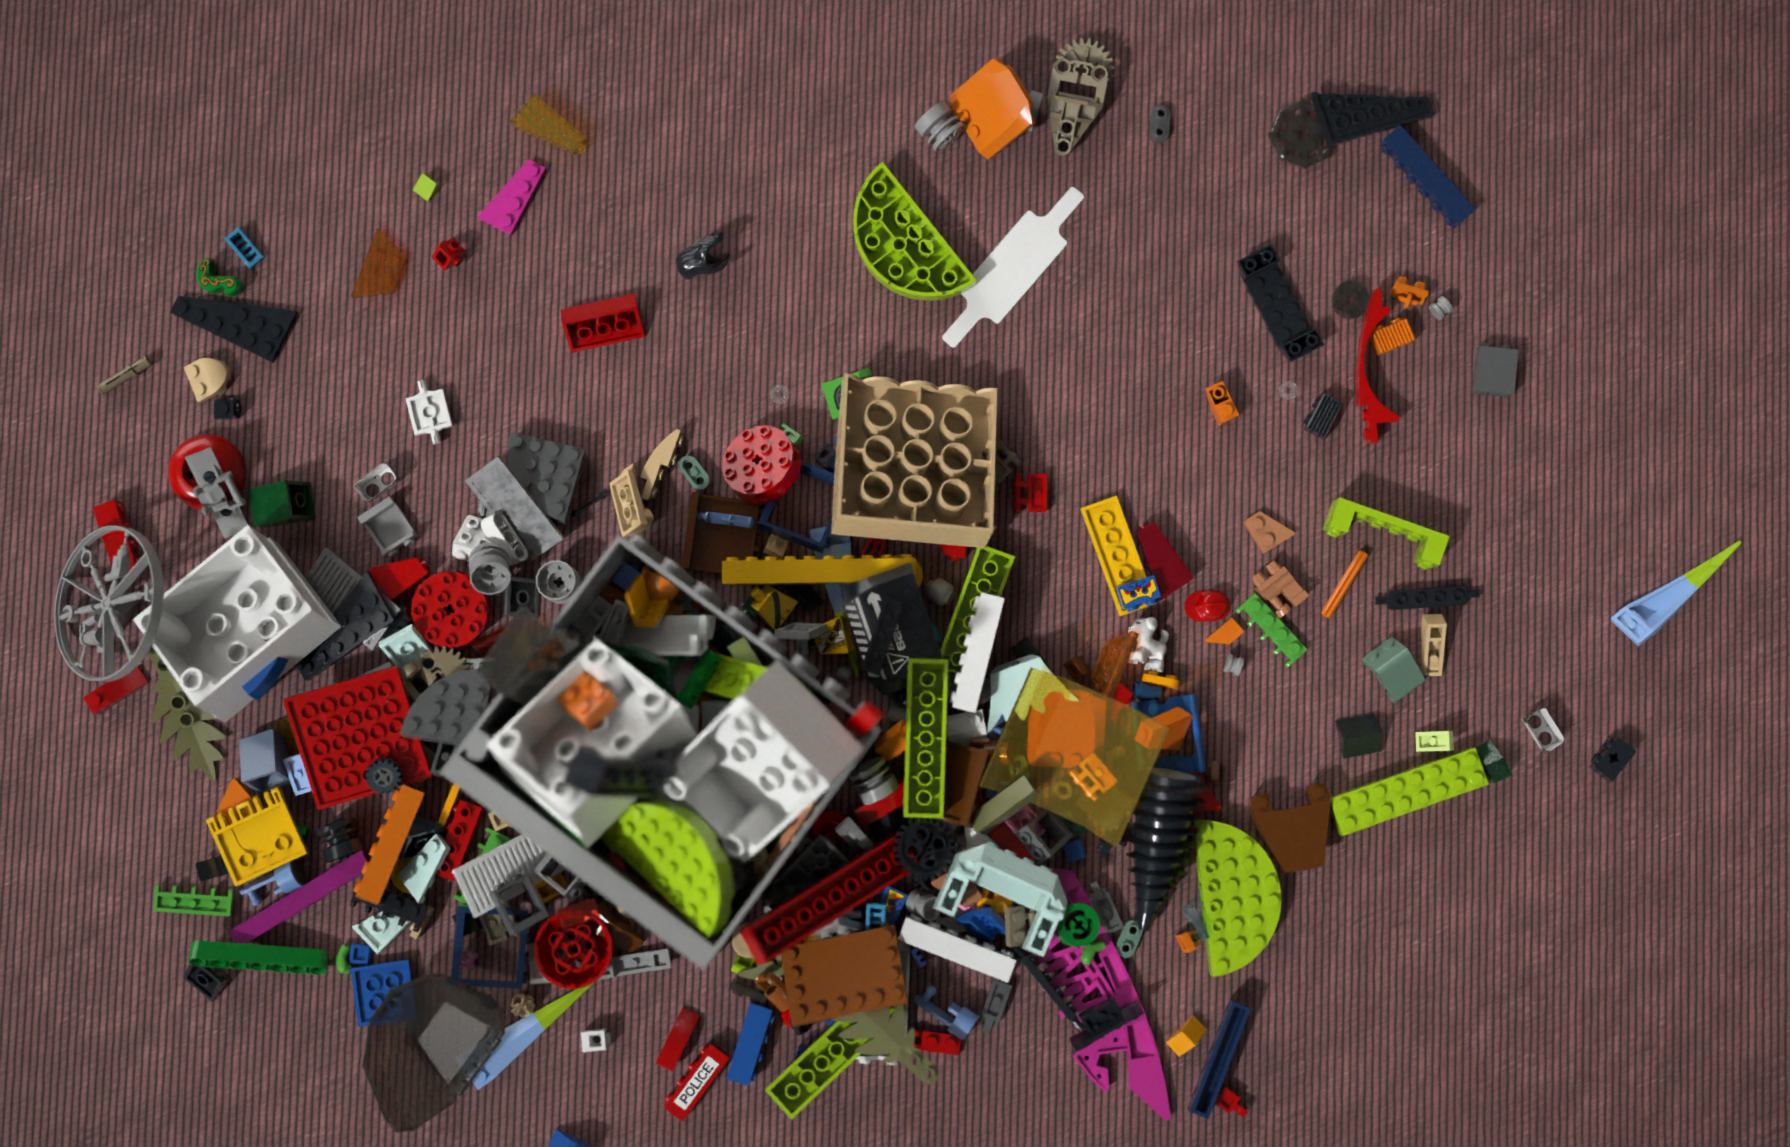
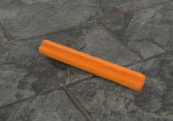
[1321,550,1368,618]

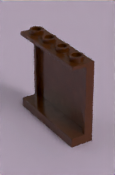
[681,492,764,574]
[902,741,994,828]

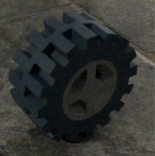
[366,757,403,794]

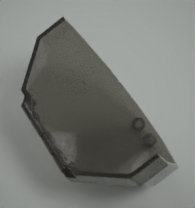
[362,974,505,1132]

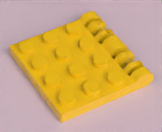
[206,786,309,887]

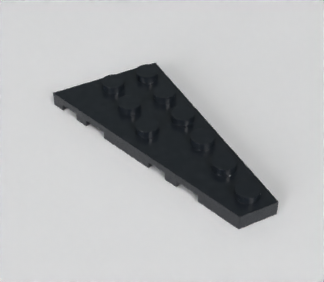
[1310,92,1434,147]
[170,296,299,363]
[296,571,397,681]

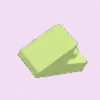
[1415,731,1454,752]

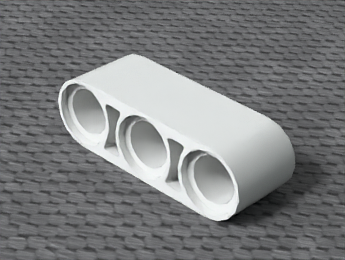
[481,512,528,566]

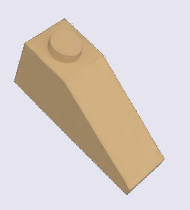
[1421,614,1447,676]

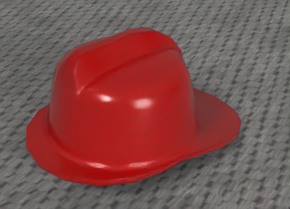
[1184,590,1231,622]

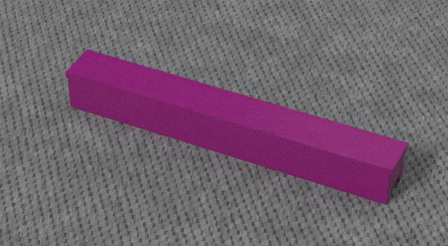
[228,849,371,944]

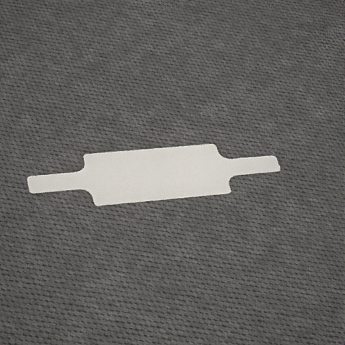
[942,187,1084,348]

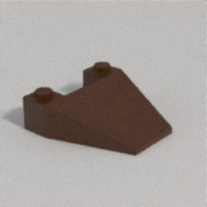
[1248,783,1331,874]

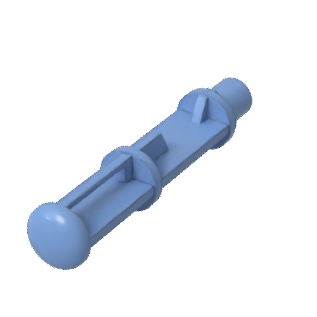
[697,511,754,528]

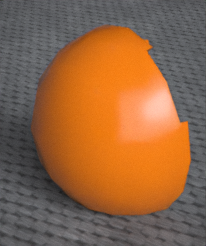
[640,566,680,605]

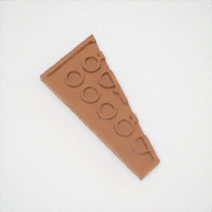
[751,789,827,886]

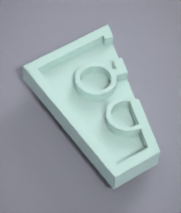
[398,834,450,904]
[352,898,411,954]

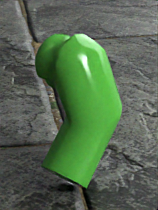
[1081,940,1105,965]
[335,944,352,974]

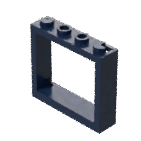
[758,461,834,554]
[450,904,532,989]

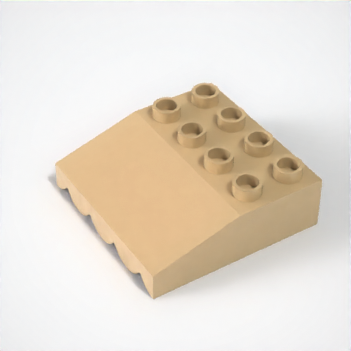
[831,373,997,548]

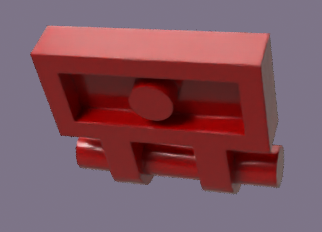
[1012,474,1047,513]

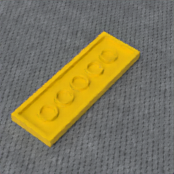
[1080,496,1156,617]

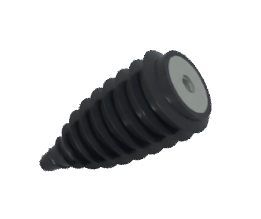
[1125,767,1207,931]

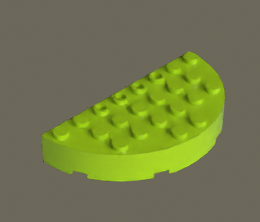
[853,162,977,301]
[600,799,733,938]
[1192,820,1281,977]

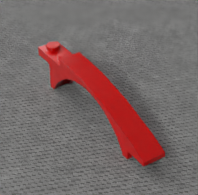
[1355,288,1400,444]

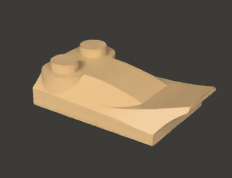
[609,463,654,537]

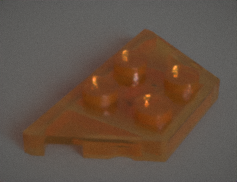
[351,229,408,299]
[1090,631,1139,703]

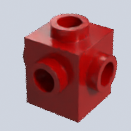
[432,238,466,271]

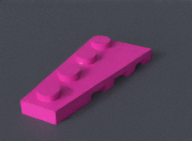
[477,159,546,236]

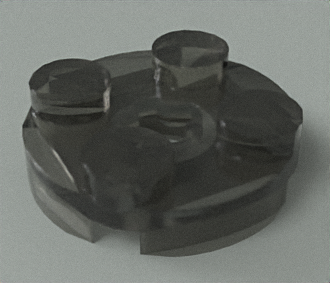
[1331,281,1370,319]

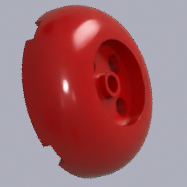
[168,434,246,510]
[534,910,613,989]

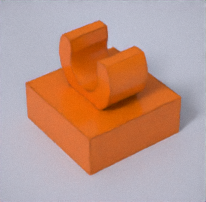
[1175,931,1201,953]

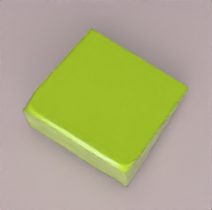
[413,173,440,202]
[731,954,755,974]

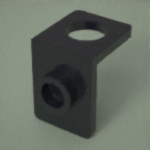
[814,444,836,473]
[195,856,229,881]

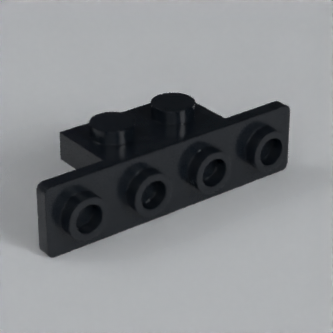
[1069,996,1144,1051]

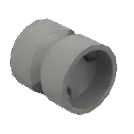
[906,889,941,921]

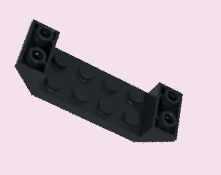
[1237,244,1324,362]
[562,746,677,798]

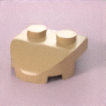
[184,358,230,402]

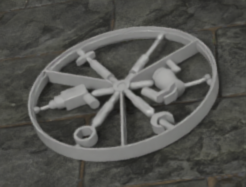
[54,526,164,682]

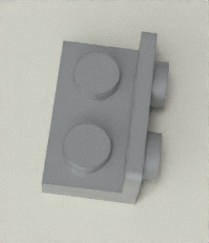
[835,816,874,850]

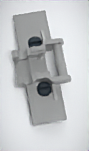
[185,447,248,539]

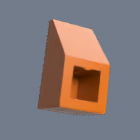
[1205,381,1239,426]

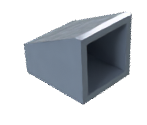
[239,729,291,795]

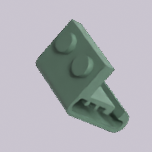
[1361,637,1426,703]

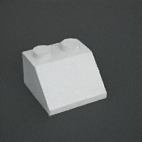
[946,709,987,749]

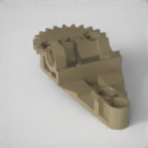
[1047,38,1115,155]
[400,646,471,706]

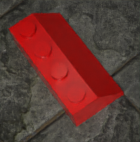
[561,293,645,353]

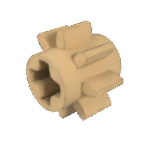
[510,993,536,1018]

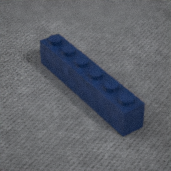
[1379,125,1476,229]
[1187,999,1251,1119]

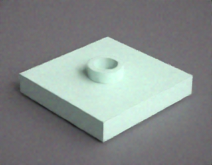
[379,624,434,670]

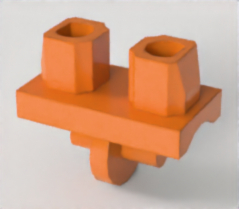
[1389,276,1429,309]

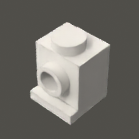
[581,1029,611,1052]

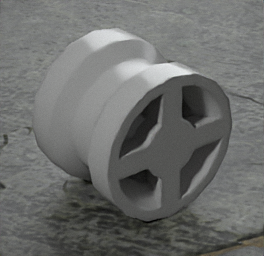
[1429,296,1453,321]
[1223,653,1244,676]

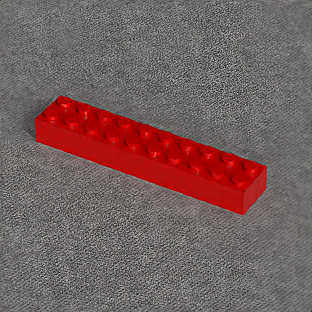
[738,831,919,965]

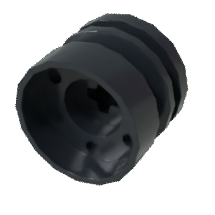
[315,817,366,863]

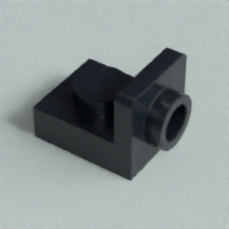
[214,398,242,420]

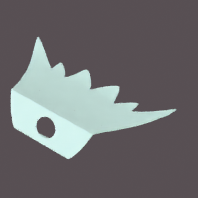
[987,655,1079,733]

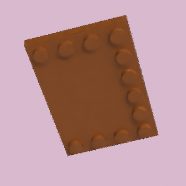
[781,925,909,1027]

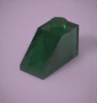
[1473,740,1512,783]

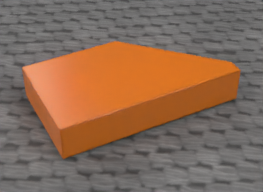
[1204,617,1244,644]

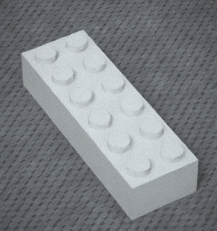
[949,593,1004,713]
[898,913,1016,983]

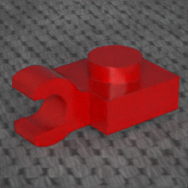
[1215,1086,1248,1118]

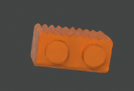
[1369,317,1416,356]

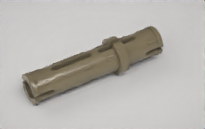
[96,355,152,395]

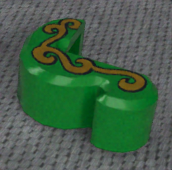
[196,257,243,297]

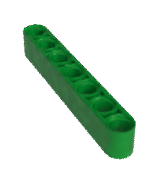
[188,940,329,975]

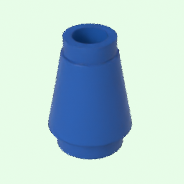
[1132,681,1162,700]

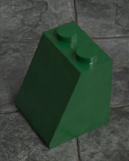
[249,480,315,527]

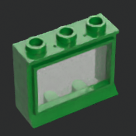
[651,649,723,710]

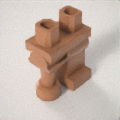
[1251,561,1309,618]

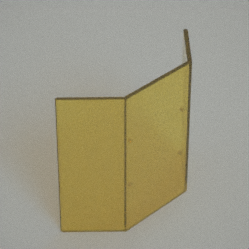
[979,667,1170,847]

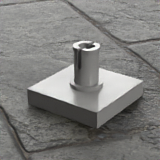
[775,623,828,655]

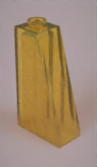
[510,94,588,156]

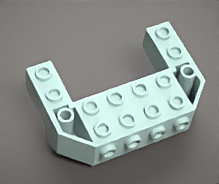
[933,841,1068,957]

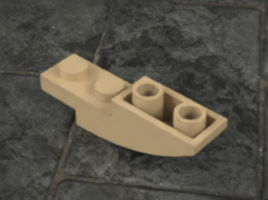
[640,429,684,502]

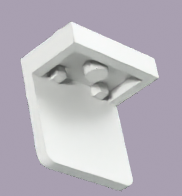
[452,515,491,561]

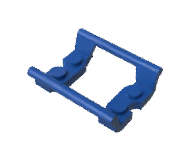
[1130,694,1206,775]

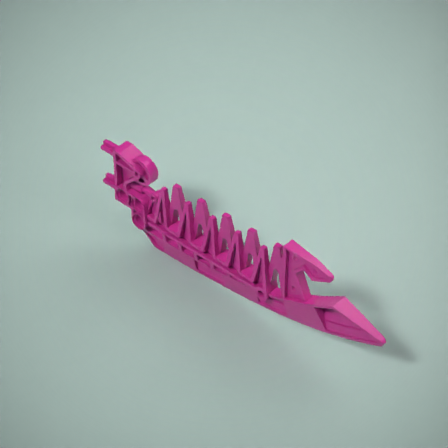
[975,845,1171,1121]

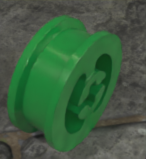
[1055,903,1100,947]

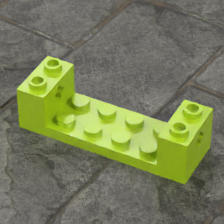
[1323,497,1450,570]
[702,653,813,701]

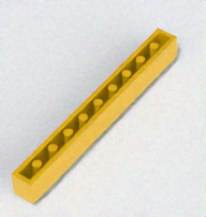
[722,554,916,585]

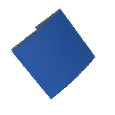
[956,908,1005,941]

